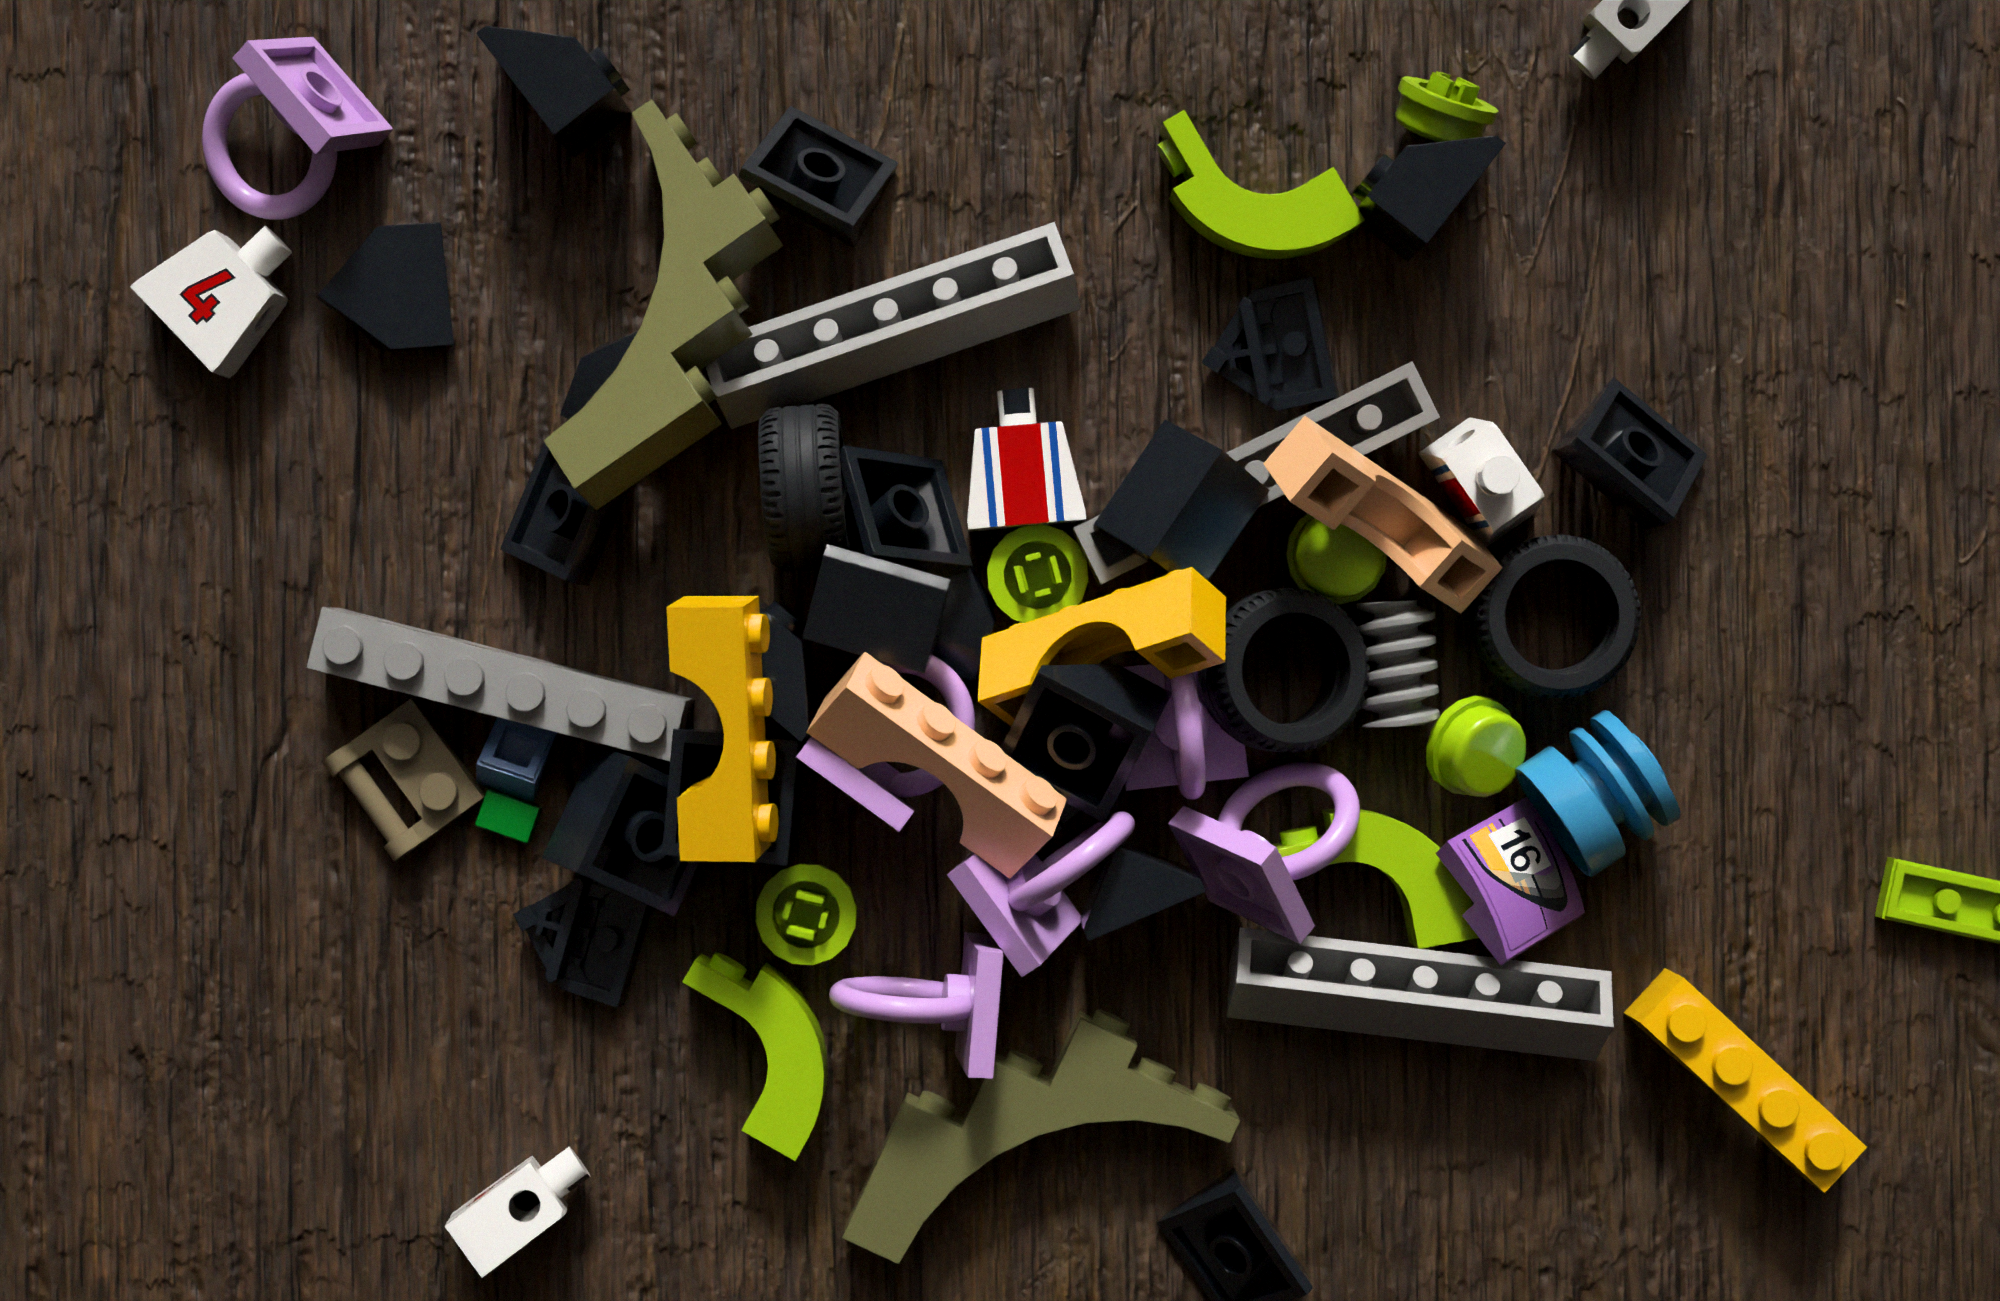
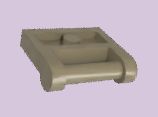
[322,698,486,862]

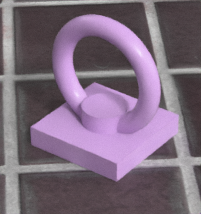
[202,37,393,220]
[796,655,975,832]
[1124,664,1249,800]
[1168,762,1360,944]
[947,811,1135,977]
[829,932,1003,1079]

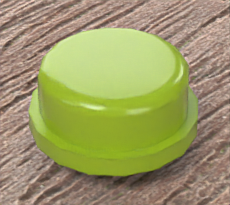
[1395,71,1499,142]
[1285,513,1387,605]
[987,524,1088,623]
[1426,695,1526,798]
[755,863,857,965]

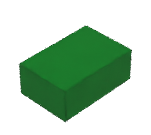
[475,789,543,843]

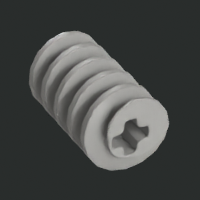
[1356,600,1440,727]

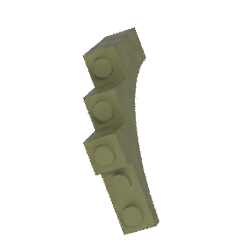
[544,99,783,510]
[842,1009,1240,1264]

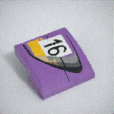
[1436,797,1585,966]

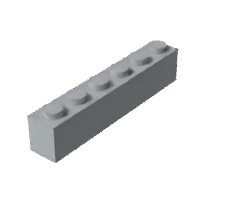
[706,222,1081,429]
[1072,361,1440,586]
[306,607,695,761]
[1226,927,1614,1061]

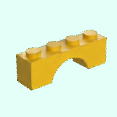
[978,567,1226,726]
[666,596,779,862]
[1624,968,1867,1193]

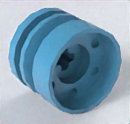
[1515,710,1681,877]

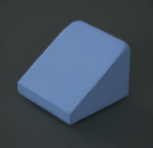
[476,717,557,802]

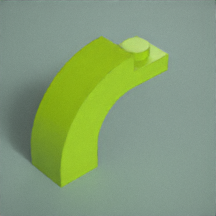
[1156,110,1365,259]
[1272,808,1479,949]
[682,952,828,1161]

